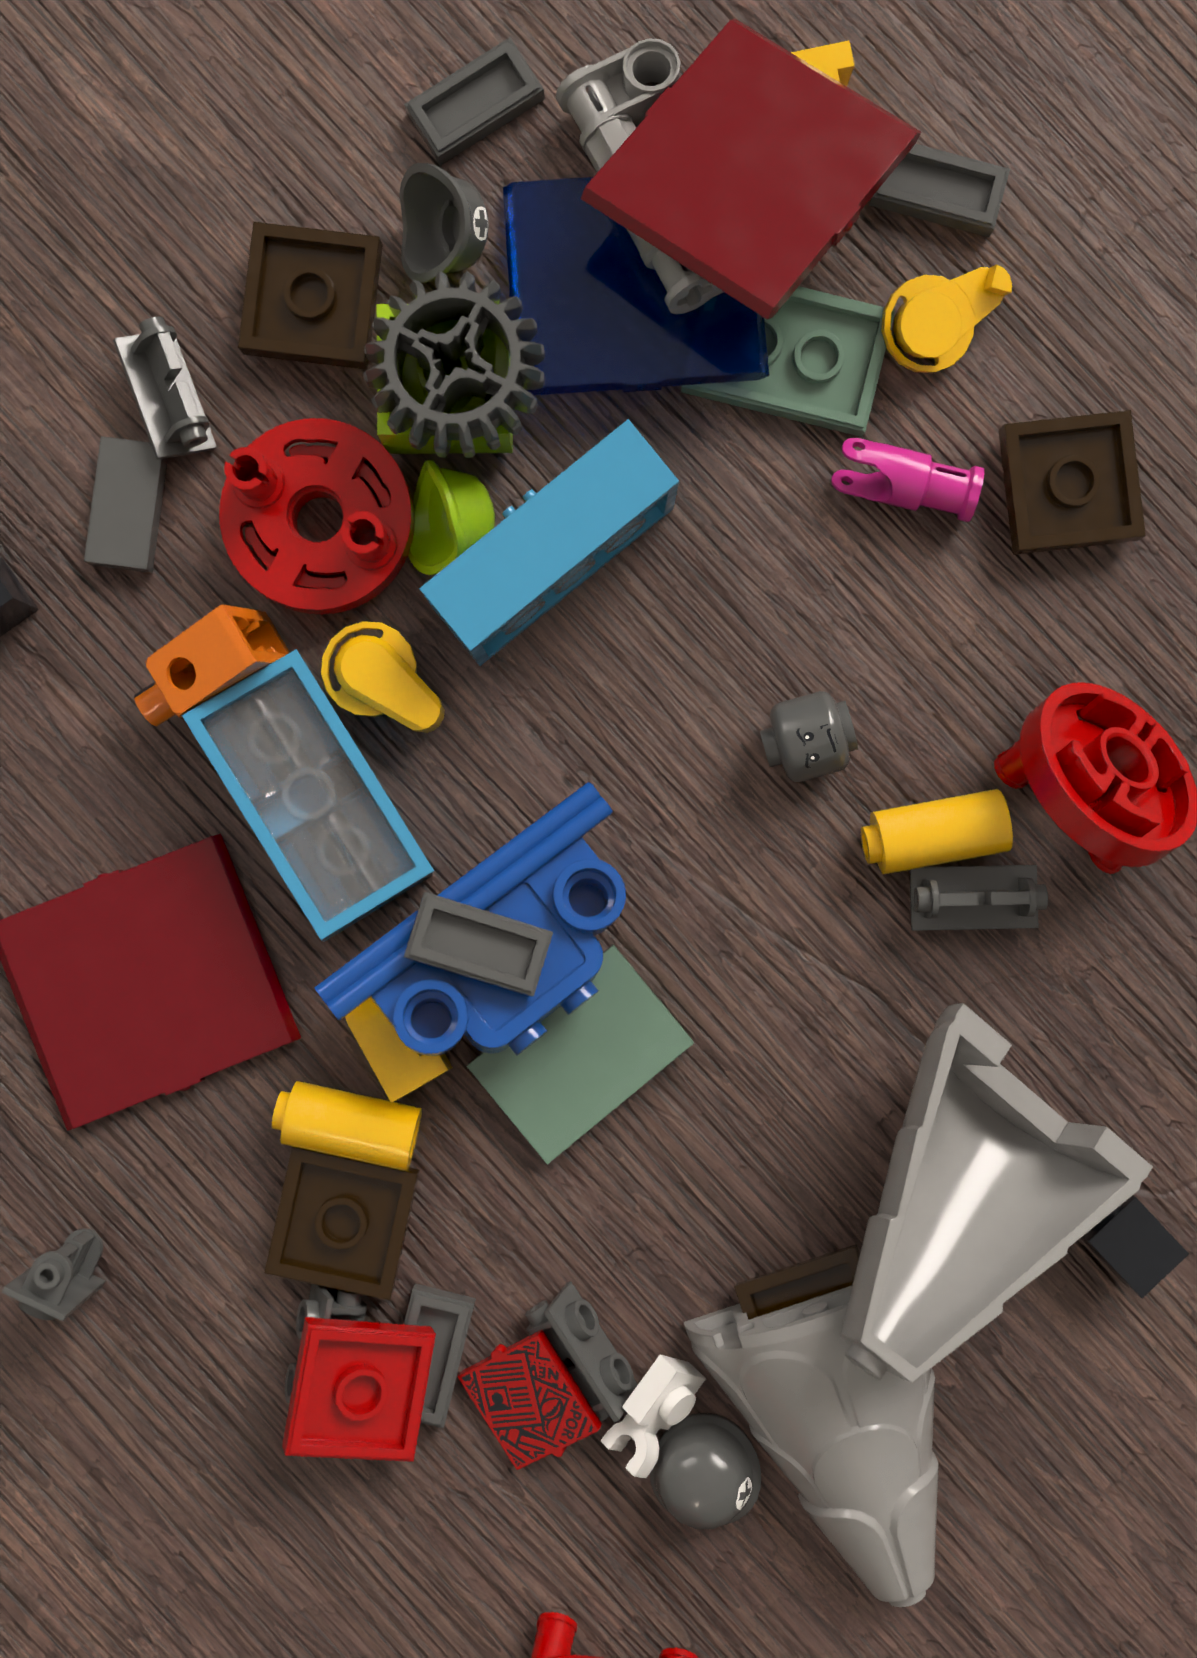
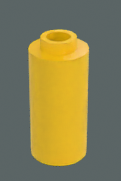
[861,789,1013,874]
[272,1081,422,1171]

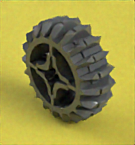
[364,271,545,458]

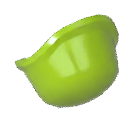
[408,460,495,575]

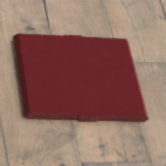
[581,19,921,320]
[0,833,301,1131]

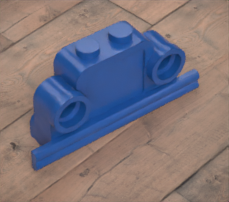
[314,782,626,1056]

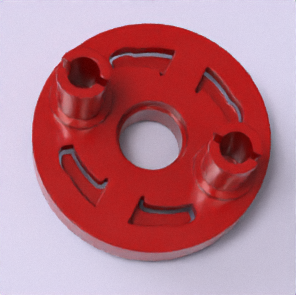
[219,418,415,614]
[994,682,1197,874]

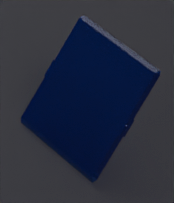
[503,177,769,396]

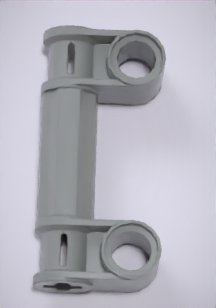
[556,38,724,314]

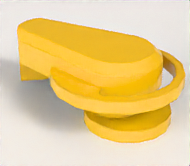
[881,264,1012,373]
[321,621,445,733]

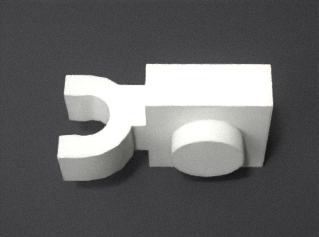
[601,1354,706,1478]

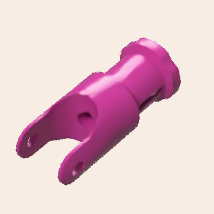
[831,438,984,522]

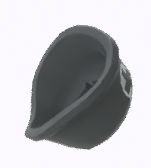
[399,163,489,283]
[650,1413,761,1529]

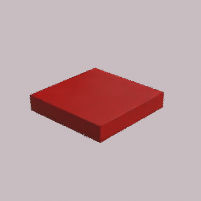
[282,1317,436,1462]

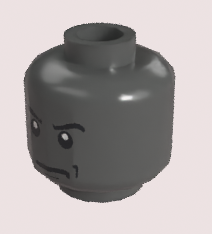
[760,691,858,782]

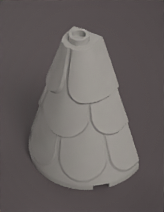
[840,1003,1153,1383]
[683,1286,938,1607]

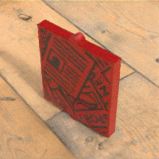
[457,1329,603,1470]

